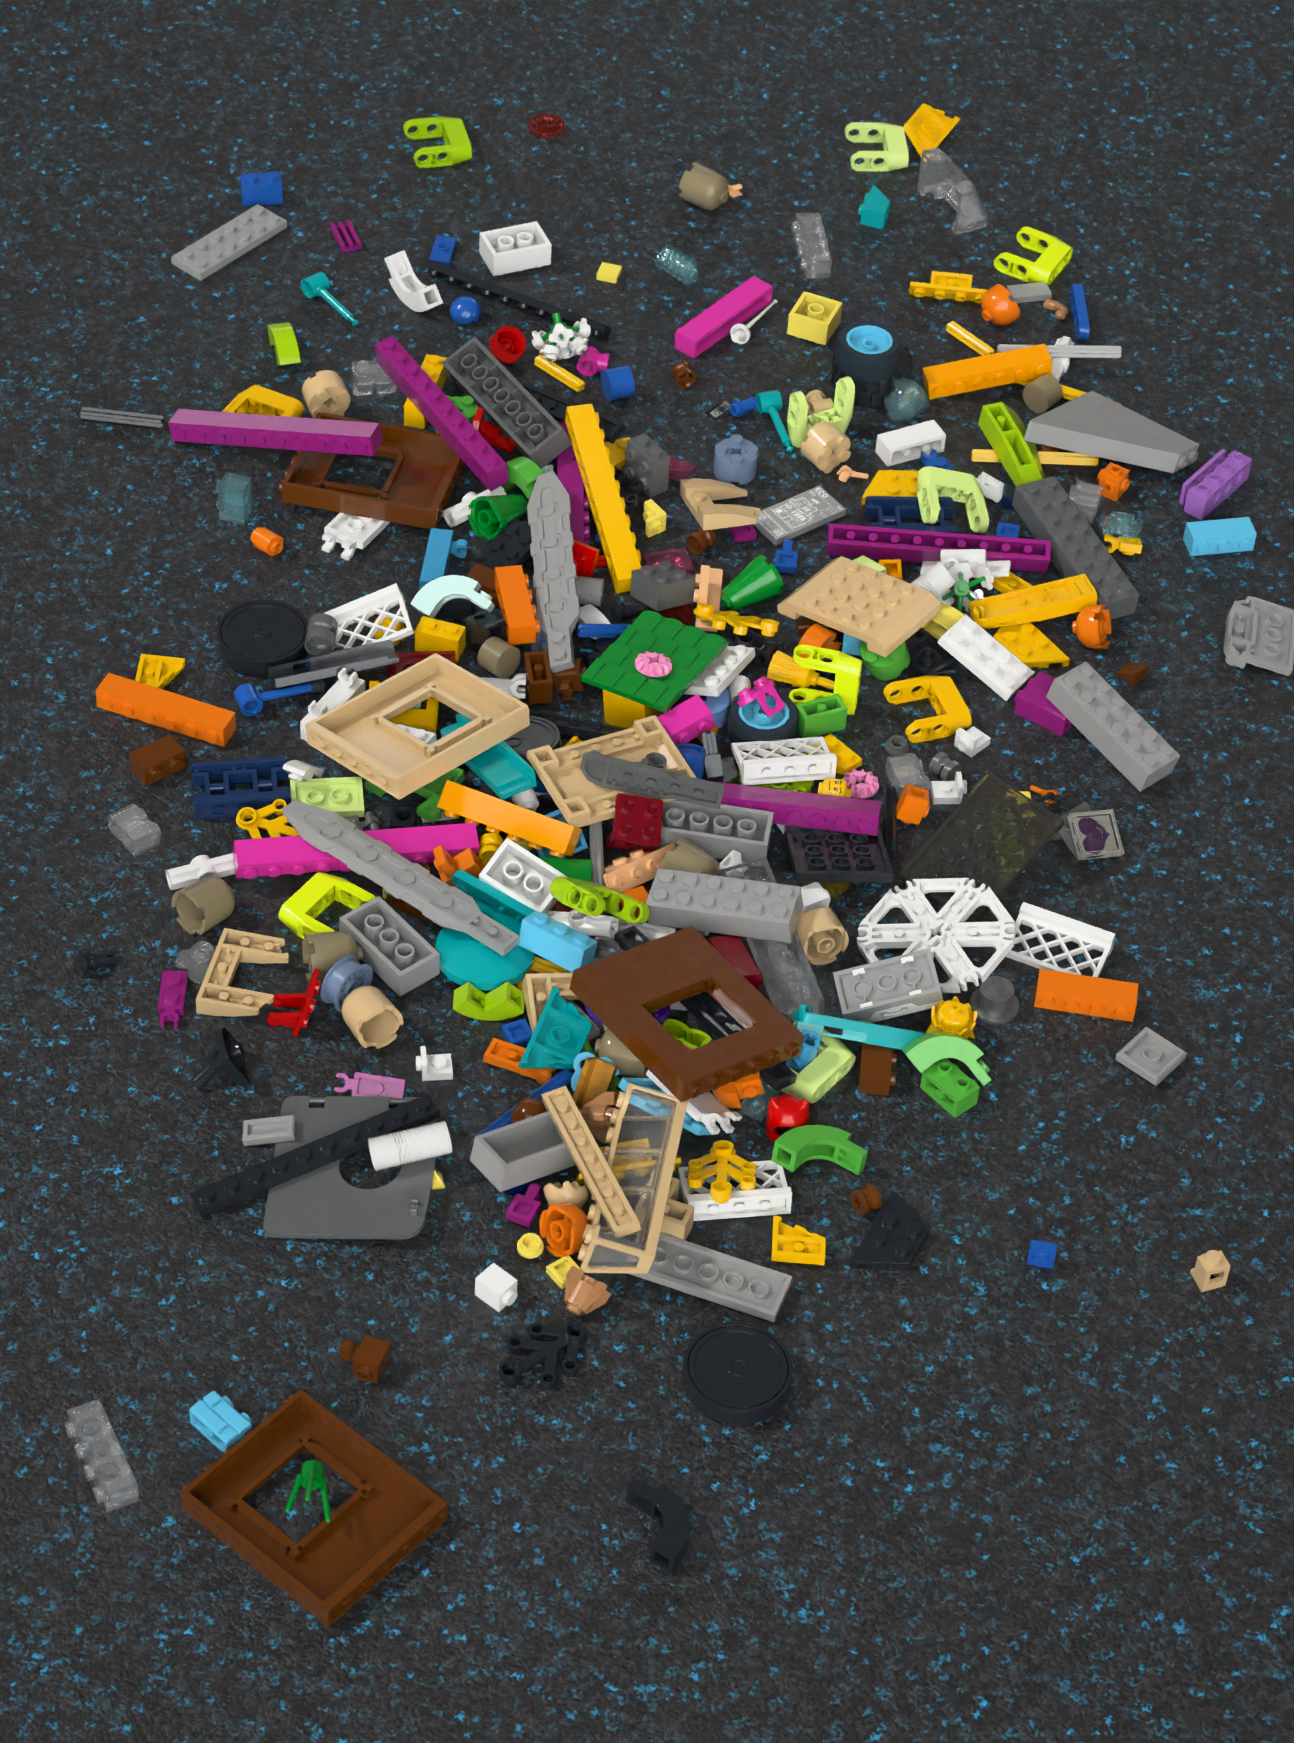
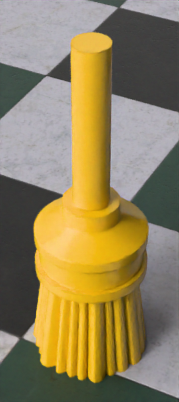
[767,650,860,695]

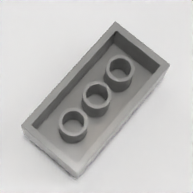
[339,896,440,996]

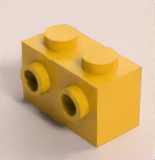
[415,616,466,661]

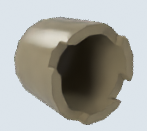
[679,162,729,211]
[659,838,720,876]
[172,876,235,935]
[302,931,363,983]
[595,1029,649,1078]

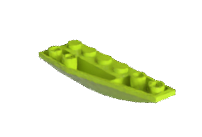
[978,402,1045,486]

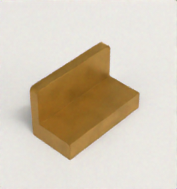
[572,1056,618,1108]

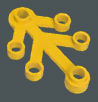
[693,603,779,636]
[236,799,299,839]
[687,1140,756,1203]

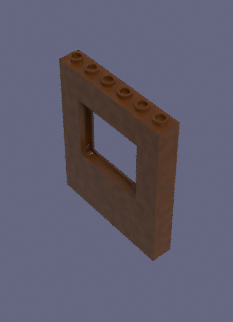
[279,412,466,529]
[569,926,804,1102]
[180,1389,448,1628]

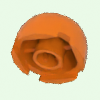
[981,284,1020,326]
[1072,604,1111,650]
[539,1203,590,1258]

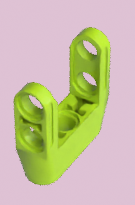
[403,116,472,168]
[550,876,650,925]

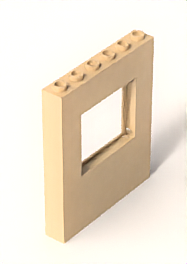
[305,653,530,800]

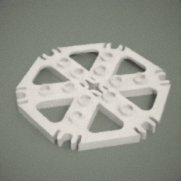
[857,878,1016,993]

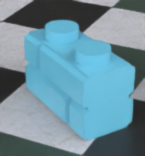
[189,1391,253,1453]

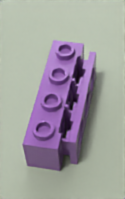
[1179,449,1252,520]

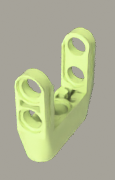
[845,122,909,171]
[787,376,855,448]
[917,466,989,534]
[781,1021,856,1104]

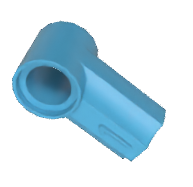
[785,1030,821,1073]

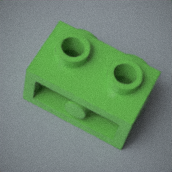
[796,694,848,738]
[920,1058,980,1118]

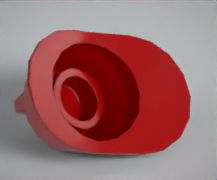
[489,326,527,364]

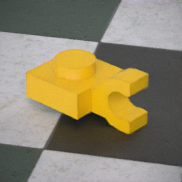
[1104,534,1142,555]

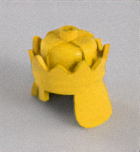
[926,996,978,1039]

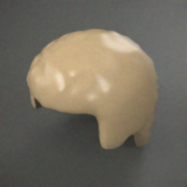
[543,1181,589,1208]

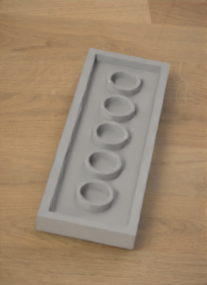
[171,204,287,281]
[624,1227,793,1322]

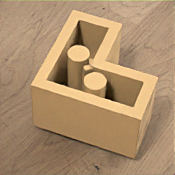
[635,1171,695,1241]

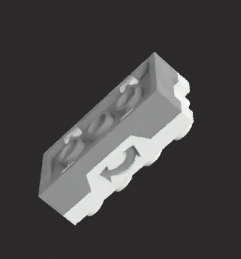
[833,948,943,1023]

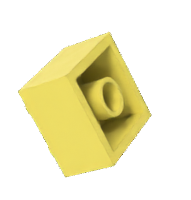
[787,291,842,345]

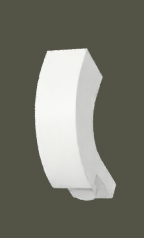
[384,250,443,312]

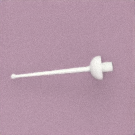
[730,299,777,344]

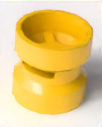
[479,833,503,866]

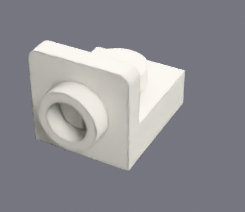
[975,472,1005,503]
[954,726,991,758]
[930,772,967,804]
[416,1046,453,1081]

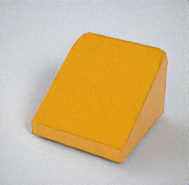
[878,559,903,581]

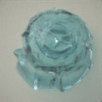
[885,378,930,422]

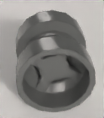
[929,752,962,781]

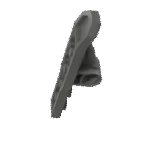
[580,750,725,809]

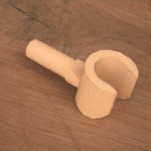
[728,184,742,198]
[837,465,869,482]

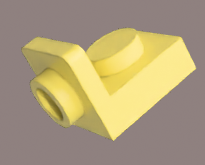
[643,499,666,538]

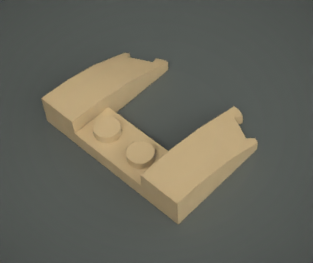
[680,478,761,531]
[196,928,289,1017]
[522,973,608,1033]

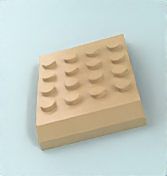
[777,556,941,657]
[527,715,696,828]

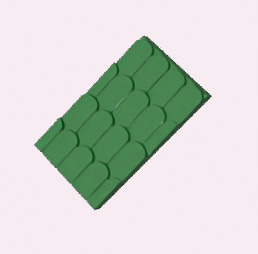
[581,610,728,728]

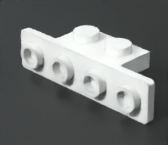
[920,549,1011,578]

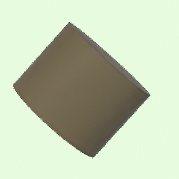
[1023,374,1063,413]
[477,636,521,678]

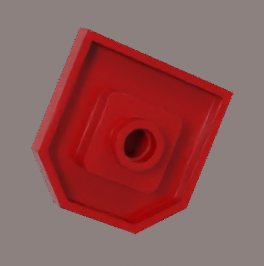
[471,407,515,453]
[572,540,607,578]

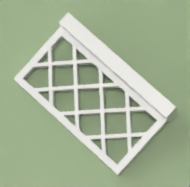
[325,583,414,649]
[731,737,837,785]
[1005,902,1115,977]
[678,1160,792,1221]

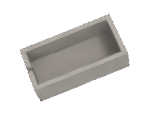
[470,1111,576,1192]

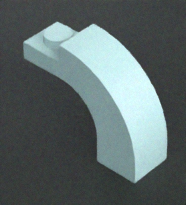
[410,575,495,618]

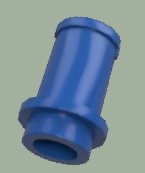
[729,397,758,417]

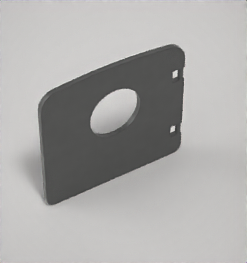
[263,1096,437,1240]

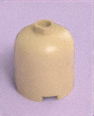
[341,986,404,1049]

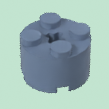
[713,434,758,485]

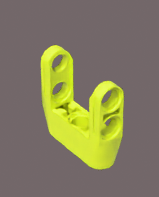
[994,227,1073,285]
[789,645,862,715]
[278,872,376,940]

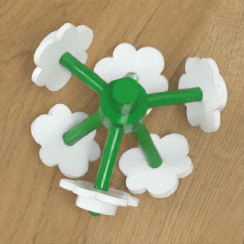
[933,562,994,618]

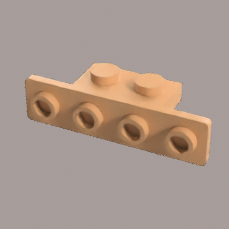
[693,565,723,632]
[603,843,675,892]

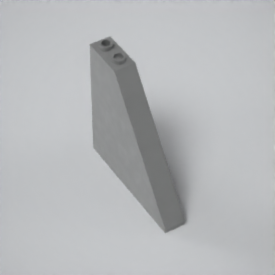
[1024,391,1199,473]

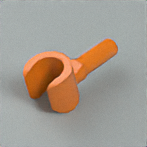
[1030,785,1059,804]

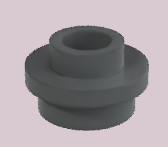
[885,735,909,757]

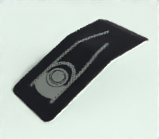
[705,401,731,421]

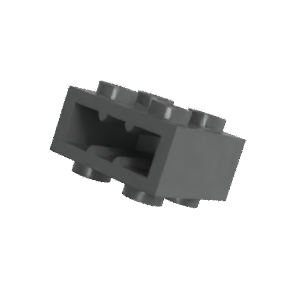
[624,433,670,498]

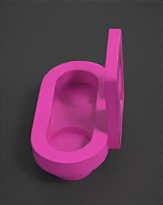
[737,675,785,718]

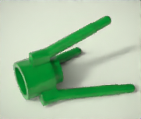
[285,1460,331,1523]

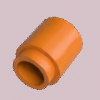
[250,527,284,556]

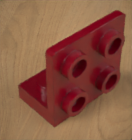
[606,793,663,852]

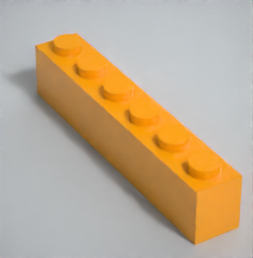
[922,344,1052,400]
[437,780,582,858]

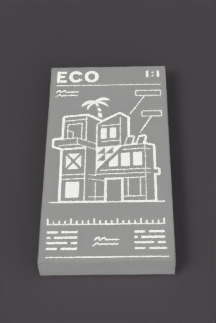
[753,485,846,546]

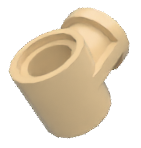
[805,390,834,415]

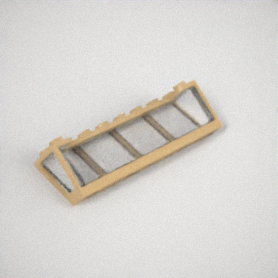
[577,1083,688,1274]

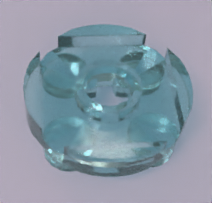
[1099,511,1143,539]

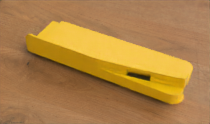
[968,574,1097,629]

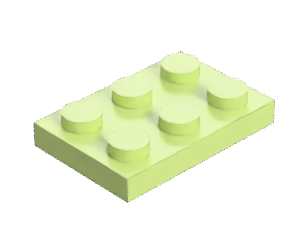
[290,777,365,818]

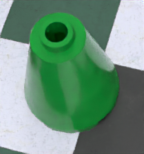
[468,494,528,540]
[720,554,784,611]

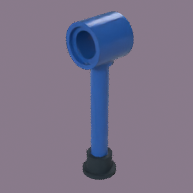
[234,679,325,716]

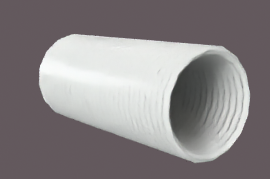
[911,561,956,598]
[368,1121,452,1171]

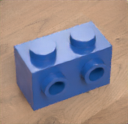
[240,172,283,206]

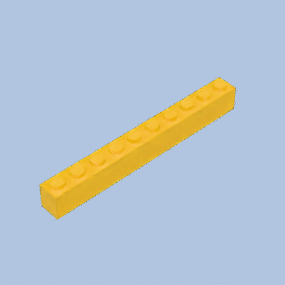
[565,404,641,593]

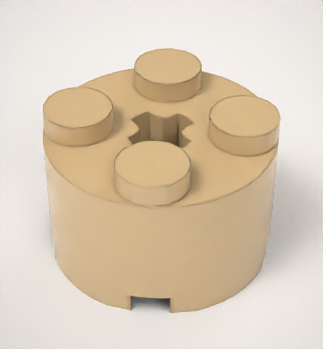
[302,370,350,418]
[801,421,851,474]
[793,907,849,965]

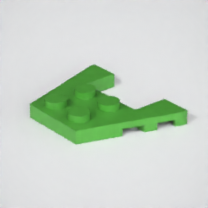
[364,767,465,823]

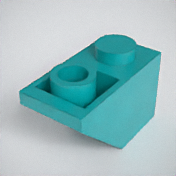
[858,186,890,229]

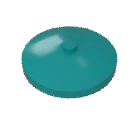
[435,912,535,991]

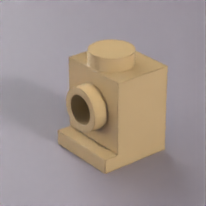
[1190,1250,1231,1292]

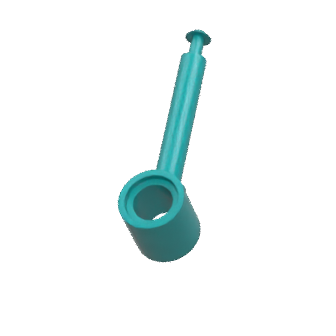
[301,272,359,326]
[755,390,794,452]

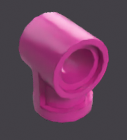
[577,347,610,376]

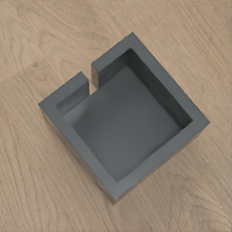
[630,561,695,611]

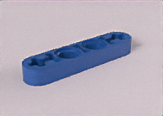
[1070,284,1090,340]

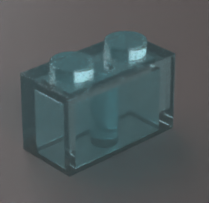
[216,472,252,525]

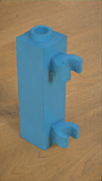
[419,528,467,590]

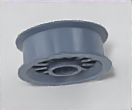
[320,954,373,1013]

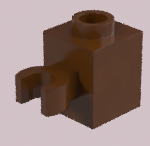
[552,658,587,701]
[339,1335,391,1384]

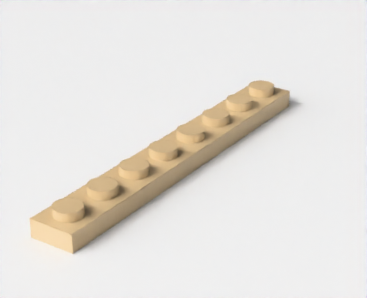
[541,1086,641,1239]

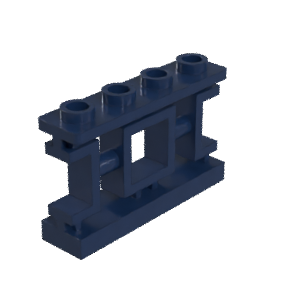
[864,496,958,533]
[191,757,291,820]

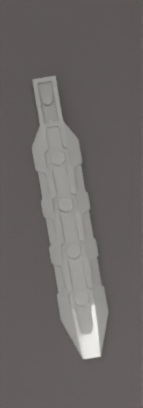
[527,471,580,673]
[282,800,520,956]

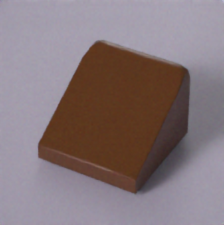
[1115,662,1149,686]

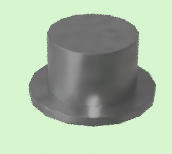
[970,976,1019,1025]

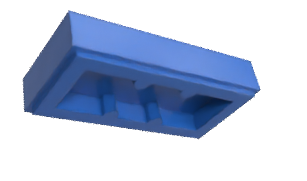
[429,235,456,267]

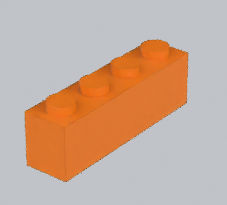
[494,565,540,645]
[1034,969,1138,1022]

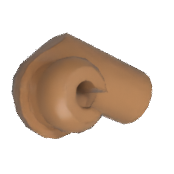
[1043,298,1068,320]

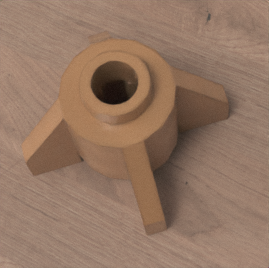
[580,1092,617,1144]
[563,1266,611,1316]

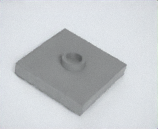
[1115,1027,1187,1086]

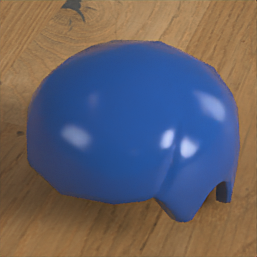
[450,296,482,324]

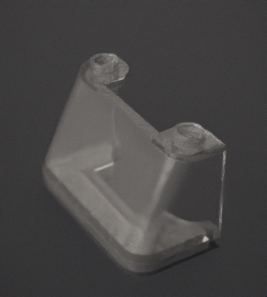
[917,148,988,235]

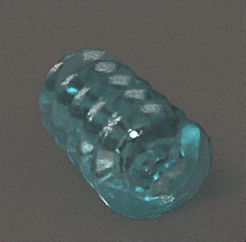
[655,244,698,285]

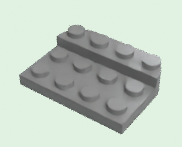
[1223,596,1294,676]

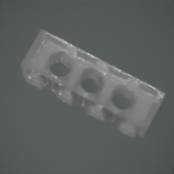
[792,213,832,278]
[64,1399,139,1512]

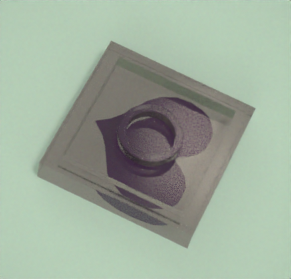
[1067,809,1124,860]

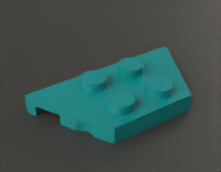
[518,987,592,1069]

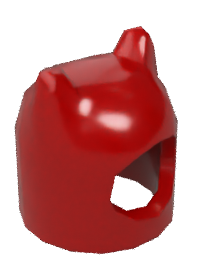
[765,1094,809,1142]

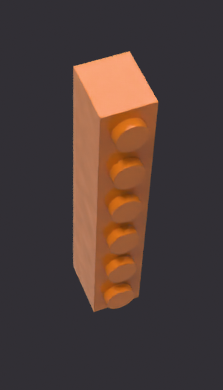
[96,672,236,747]

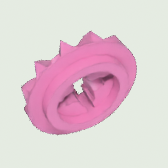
[635,651,672,677]
[842,768,879,799]

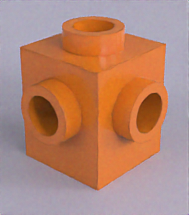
[1097,462,1130,501]

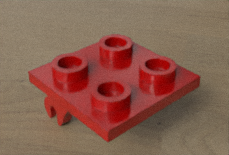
[267,968,321,1037]

